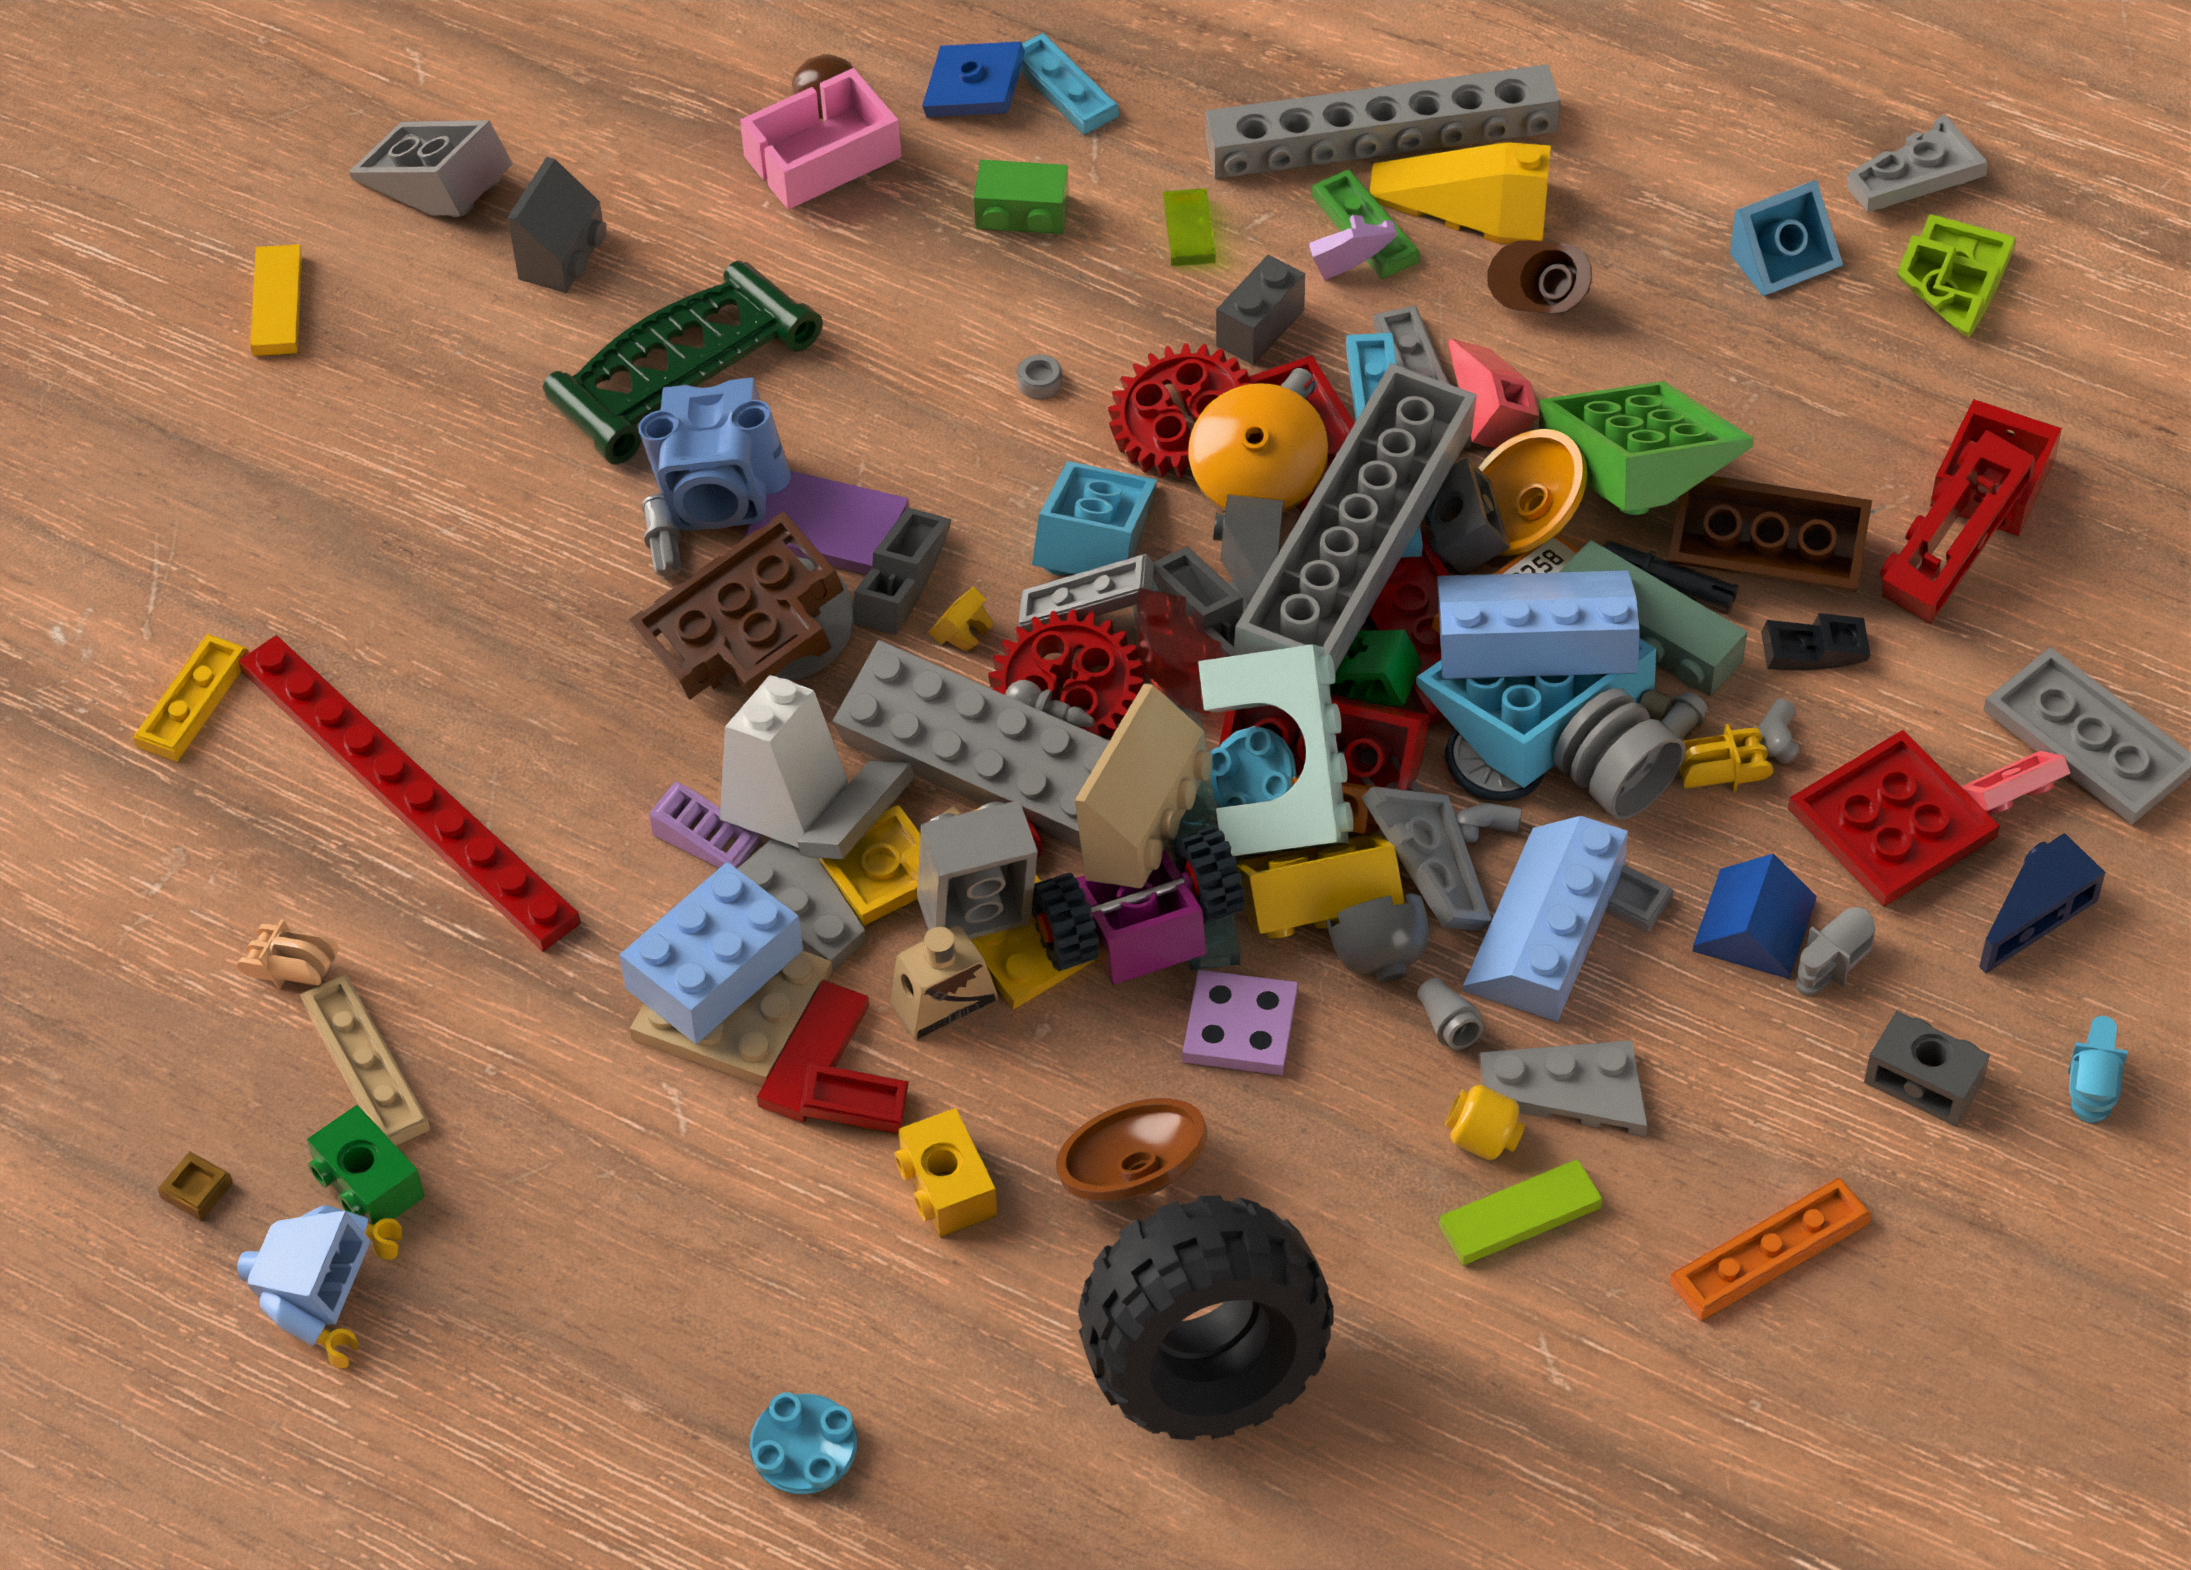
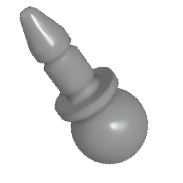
[1005,680,1095,727]

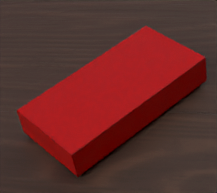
[799,1062,909,1134]

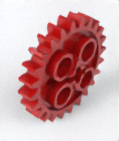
[1108,343,1252,479]
[988,609,1144,738]

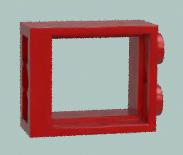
[1930,399,2062,536]

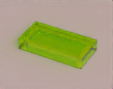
[1163,188,1216,266]

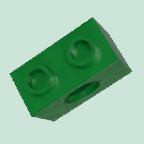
[307,1105,425,1225]

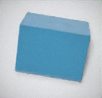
[1730,180,1843,295]

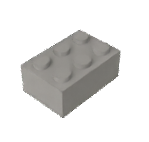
[917,800,1038,939]

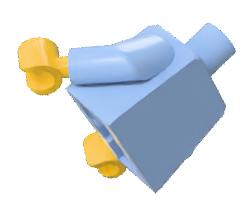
[237,1205,402,1369]

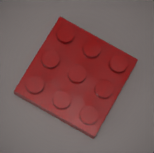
[1788,730,2000,907]

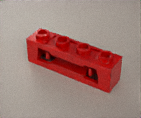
[1879,430,2035,624]

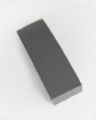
[853,507,951,635]
[1153,546,1244,660]

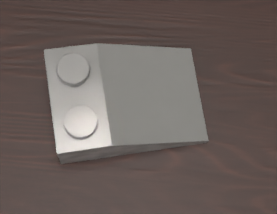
[348,120,513,217]

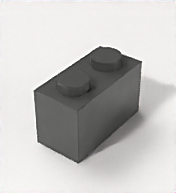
[1216,255,1305,365]

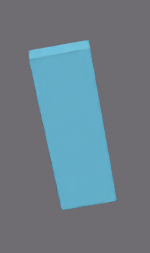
[1020,32,1119,135]

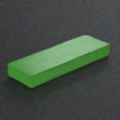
[1311,169,1420,279]

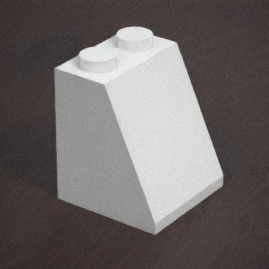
[720,675,849,848]

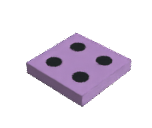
[1183,970,1298,1075]

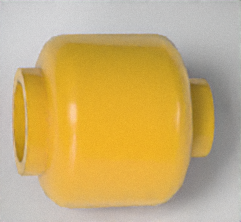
[1444,1084,1525,1161]

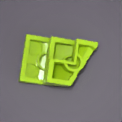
[1897,214,2016,338]

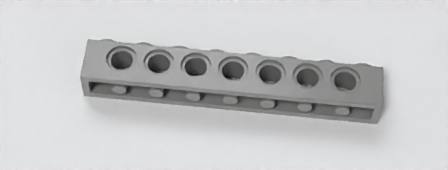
[1205,64,1560,179]

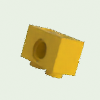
[894,1108,997,1237]

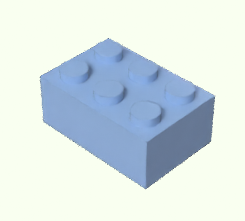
[619,862,803,1045]

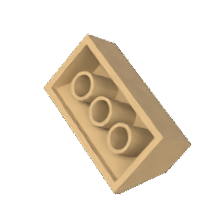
[1075,684,1212,888]

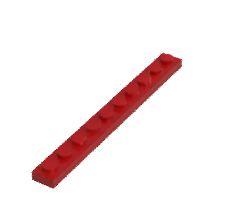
[238,635,581,952]

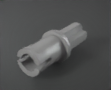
[642,494,682,580]

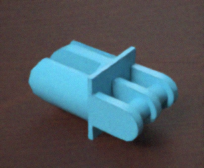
[2068,1016,2128,1123]

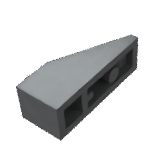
[1213,495,1284,604]

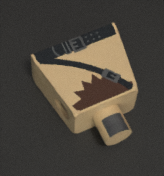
[890,926,998,1040]

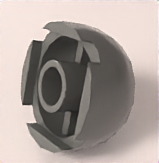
[1326,894,1430,983]

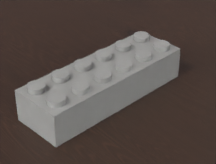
[832,640,1110,849]

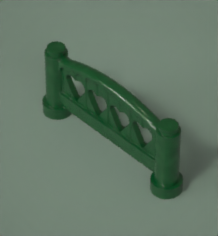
[543,260,823,465]

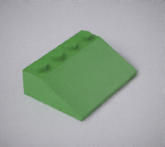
[1539,381,1754,515]

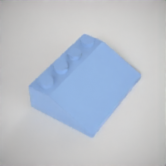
[1437,570,1639,679]

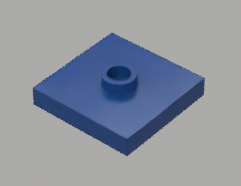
[922,41,1025,117]

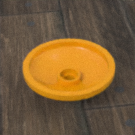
[1189,383,1329,513]
[1478,429,1588,556]

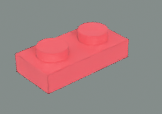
[1961,751,2070,814]

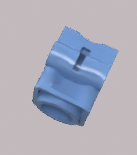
[638,377,792,531]

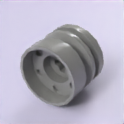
[1553,688,1686,820]

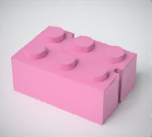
[740,68,901,210]

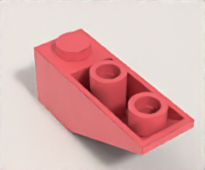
[1448,338,1539,448]

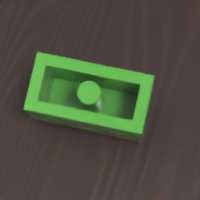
[974,159,1069,234]

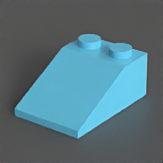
[1032,461,1157,575]

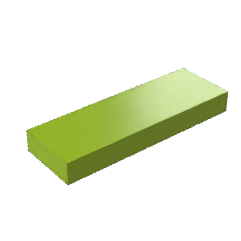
[1438,1159,1602,1266]

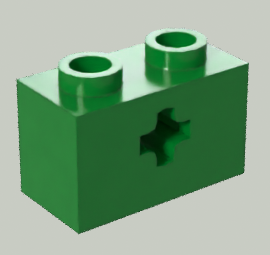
[1329,630,1423,706]

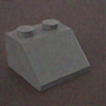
[508,157,607,293]

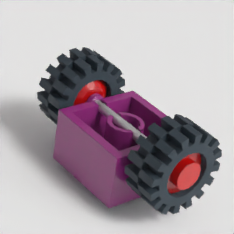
[1031,825,1245,985]

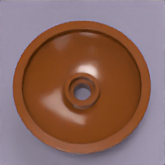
[1056,1098,1208,1203]

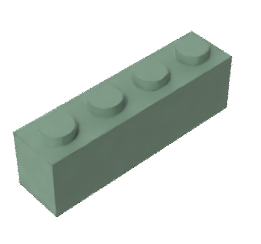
[1560,540,1747,697]

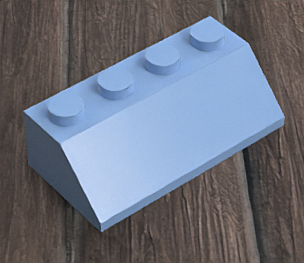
[1463,816,1628,1022]

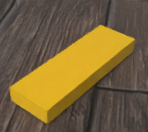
[250,244,302,356]
[133,633,249,762]

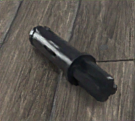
[1603,540,1739,614]

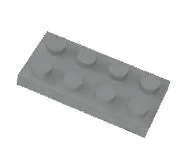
[1983,647,2191,825]

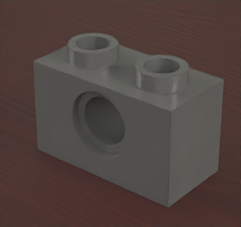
[1424,457,1510,575]
[1864,1011,1990,1127]

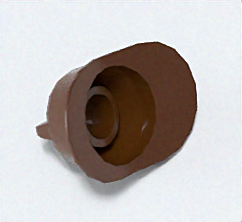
[1487,240,1592,314]

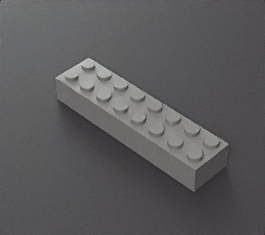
[1233,363,1477,673]

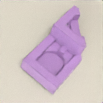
[1309,215,1397,281]

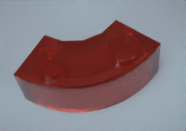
[1136,588,1222,715]

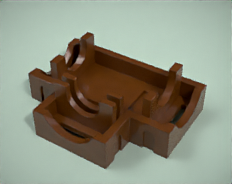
[629,511,844,700]

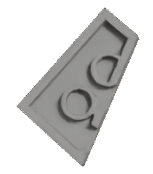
[1847,114,1988,213]
[1361,787,1492,931]
[737,838,866,970]
[1479,1040,1647,1137]

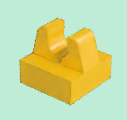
[928,587,994,652]

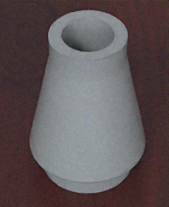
[1417,978,1483,1050]

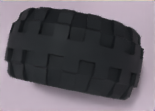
[1078,1195,1334,1441]

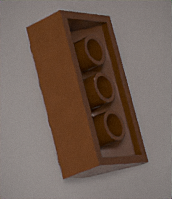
[1668,475,1872,592]

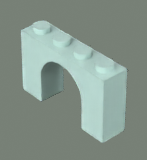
[1198,644,1354,858]

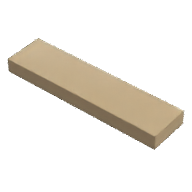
[300,974,430,1146]

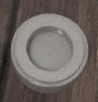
[1016,355,1062,399]

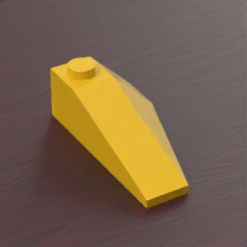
[1369,142,1551,244]

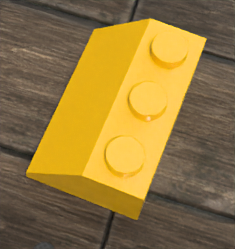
[1236,832,1405,939]

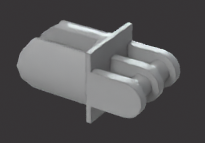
[1795,907,1875,996]

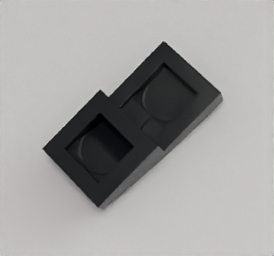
[1761,613,1871,670]

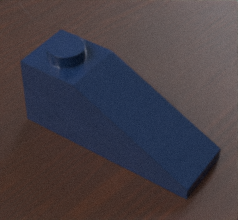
[1979,833,2106,973]

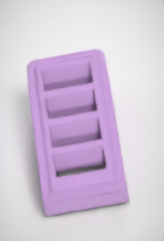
[650,782,761,868]

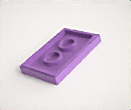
[745,470,909,575]

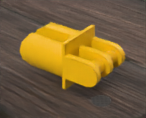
[1679,724,1773,792]

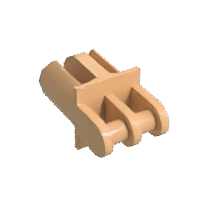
[237,919,339,989]

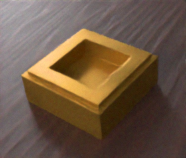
[157,1151,233,1221]

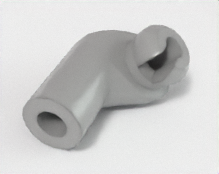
[1758,698,1800,764]
[1455,803,1522,843]

